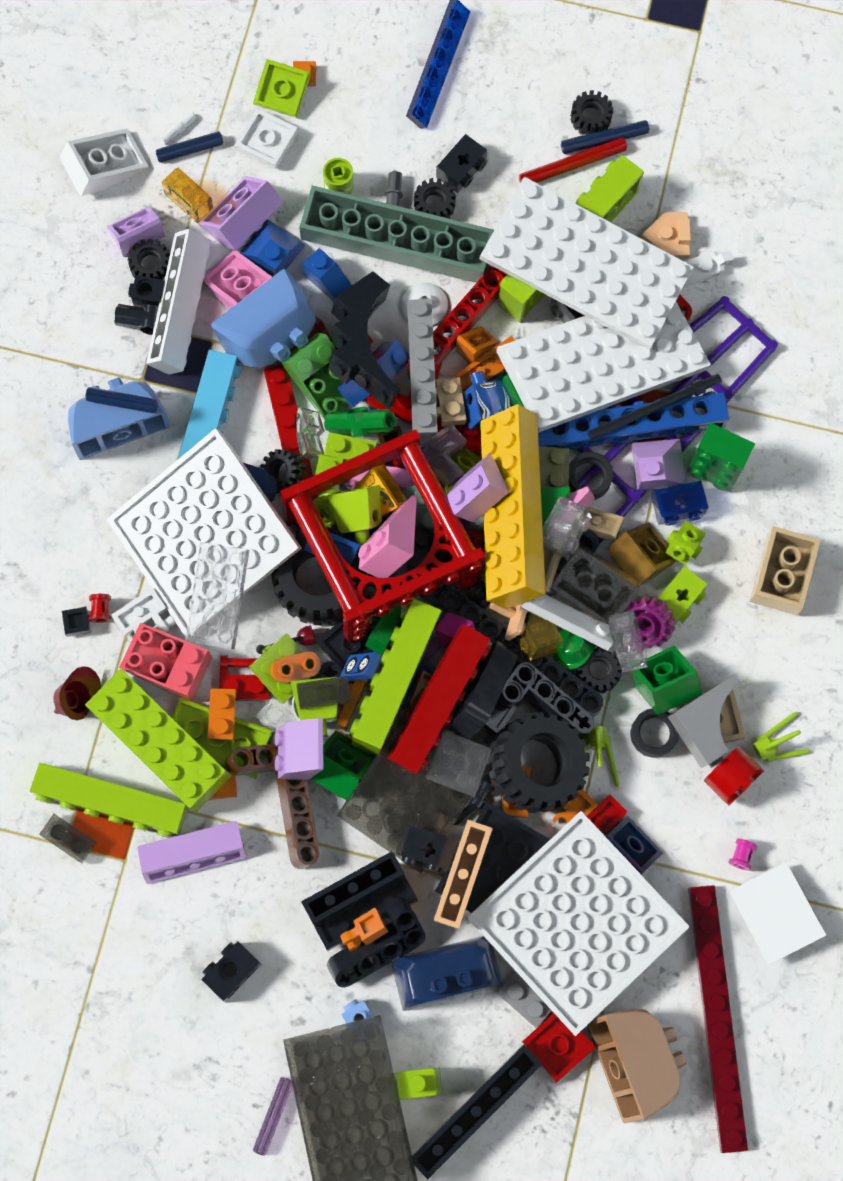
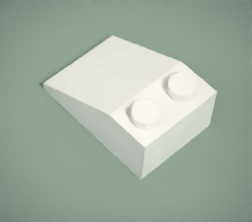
[60,128,149,196]

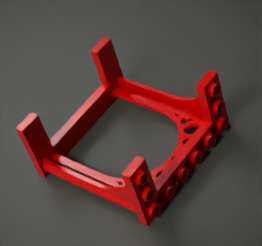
[281,429,485,643]

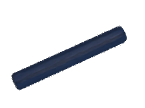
[560,120,650,154]

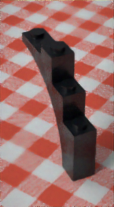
[328,271,400,409]

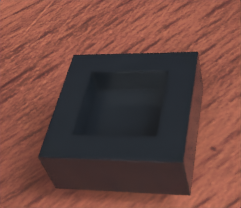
[62,606,91,637]

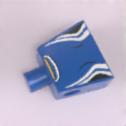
[463,371,515,430]

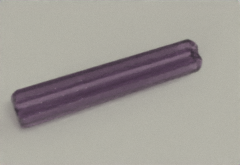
[253,1077,294,1156]

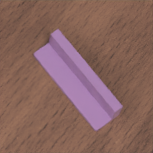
[137,821,247,884]

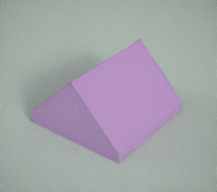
[107,206,165,257]

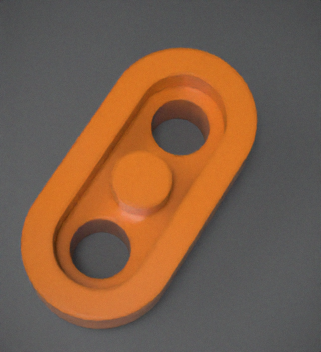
[270,652,321,683]

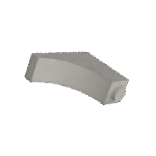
[668,674,740,768]

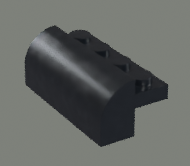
[301,851,418,952]

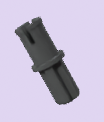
[385,170,403,207]

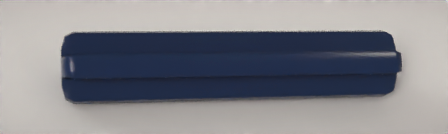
[156,131,224,163]
[85,387,158,413]

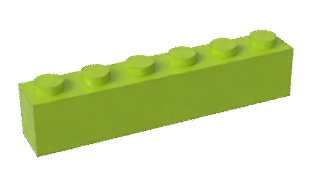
[29,762,188,838]

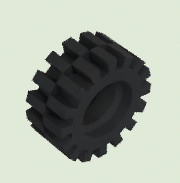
[570,90,613,134]
[414,178,456,219]
[128,239,170,280]
[260,449,307,494]
[576,646,623,694]

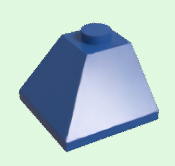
[240,219,305,277]

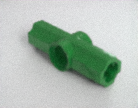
[324,407,396,437]

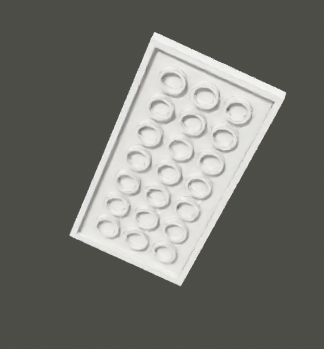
[479,177,693,350]
[496,301,711,433]

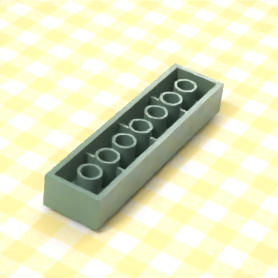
[299,185,494,283]

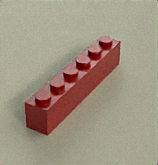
[387,624,491,774]

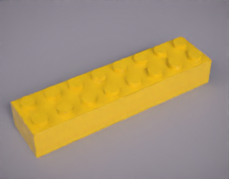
[481,404,546,609]

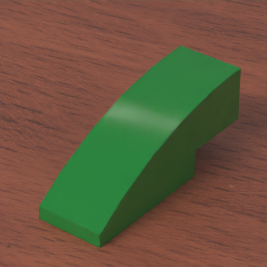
[365,604,402,656]

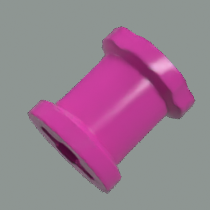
[728,838,758,871]

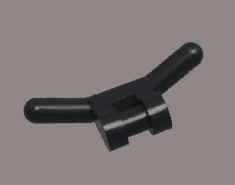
[450,760,495,826]

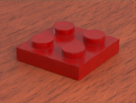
[521,1013,596,1083]

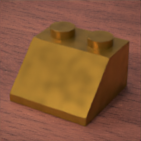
[607,522,678,587]

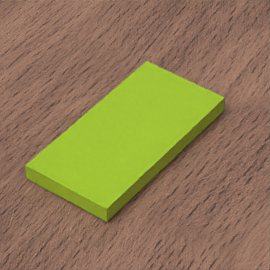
[172,697,274,779]

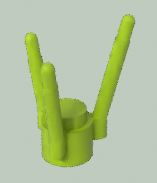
[753,711,810,763]
[582,726,620,787]

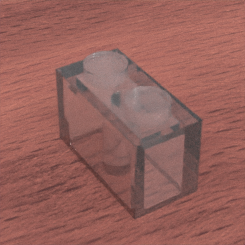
[542,497,592,559]
[609,610,647,673]

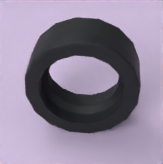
[569,452,613,500]
[630,708,679,758]

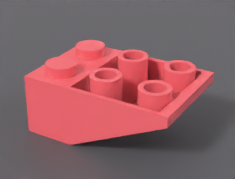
[119,623,213,701]

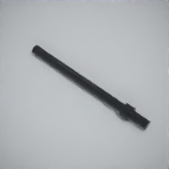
[587,374,722,440]

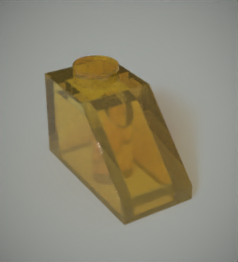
[519,612,563,661]

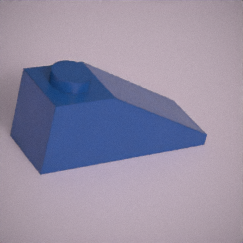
[338,340,410,407]

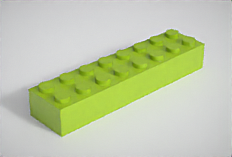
[498,155,644,323]

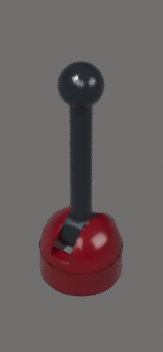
[256,625,316,654]

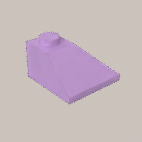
[631,439,686,491]

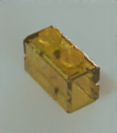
[161,167,213,223]

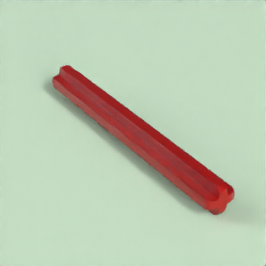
[519,138,627,183]

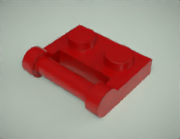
[219,655,270,702]

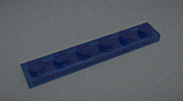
[406,0,471,129]

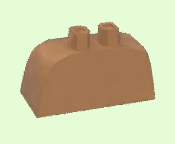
[587,1009,687,1124]

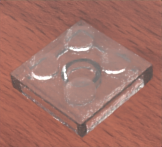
[426,731,492,797]

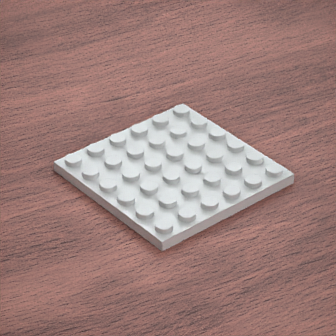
[107,428,302,638]
[467,811,689,1036]

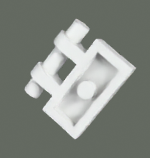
[111,588,176,643]

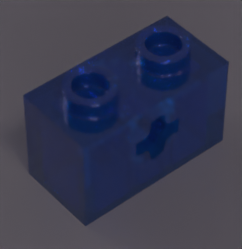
[651,480,709,526]

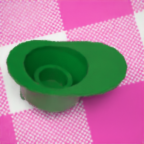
[553,629,597,670]

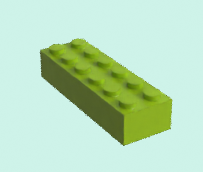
[349,599,441,757]
[85,668,232,813]

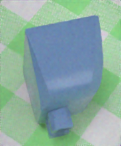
[211,269,316,368]
[68,377,171,460]

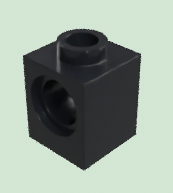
[128,275,164,308]

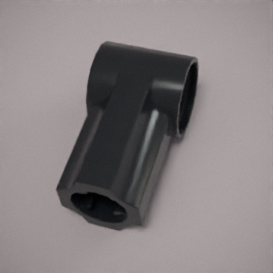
[114,304,159,335]

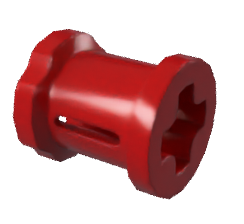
[89,593,111,623]

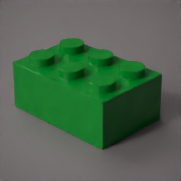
[687,422,755,491]

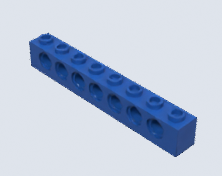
[538,391,730,450]

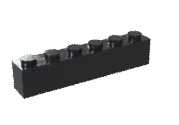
[409,1045,542,1180]

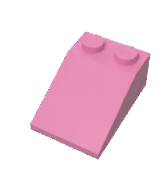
[202,250,272,310]
[358,495,417,578]

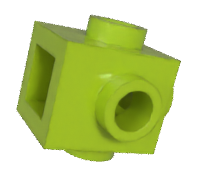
[665,520,706,565]

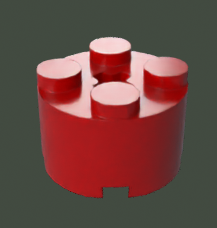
[704,745,764,806]

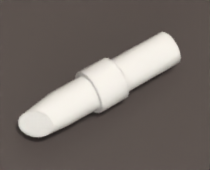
[159,112,195,144]

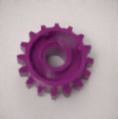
[621,594,676,648]

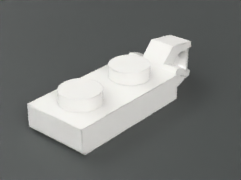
[683,251,735,288]

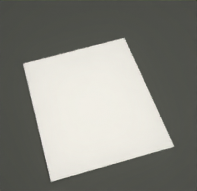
[729,862,826,965]

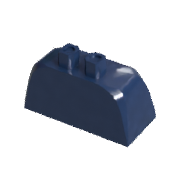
[391,936,503,1011]

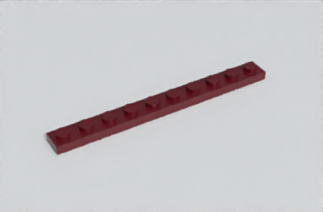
[688,885,748,1153]

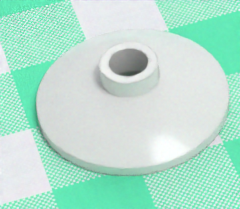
[401,283,448,326]

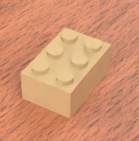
[749,526,821,616]

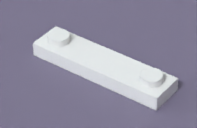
[521,595,613,651]

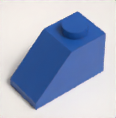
[303,248,352,302]

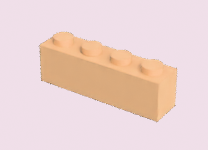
[434,820,492,929]

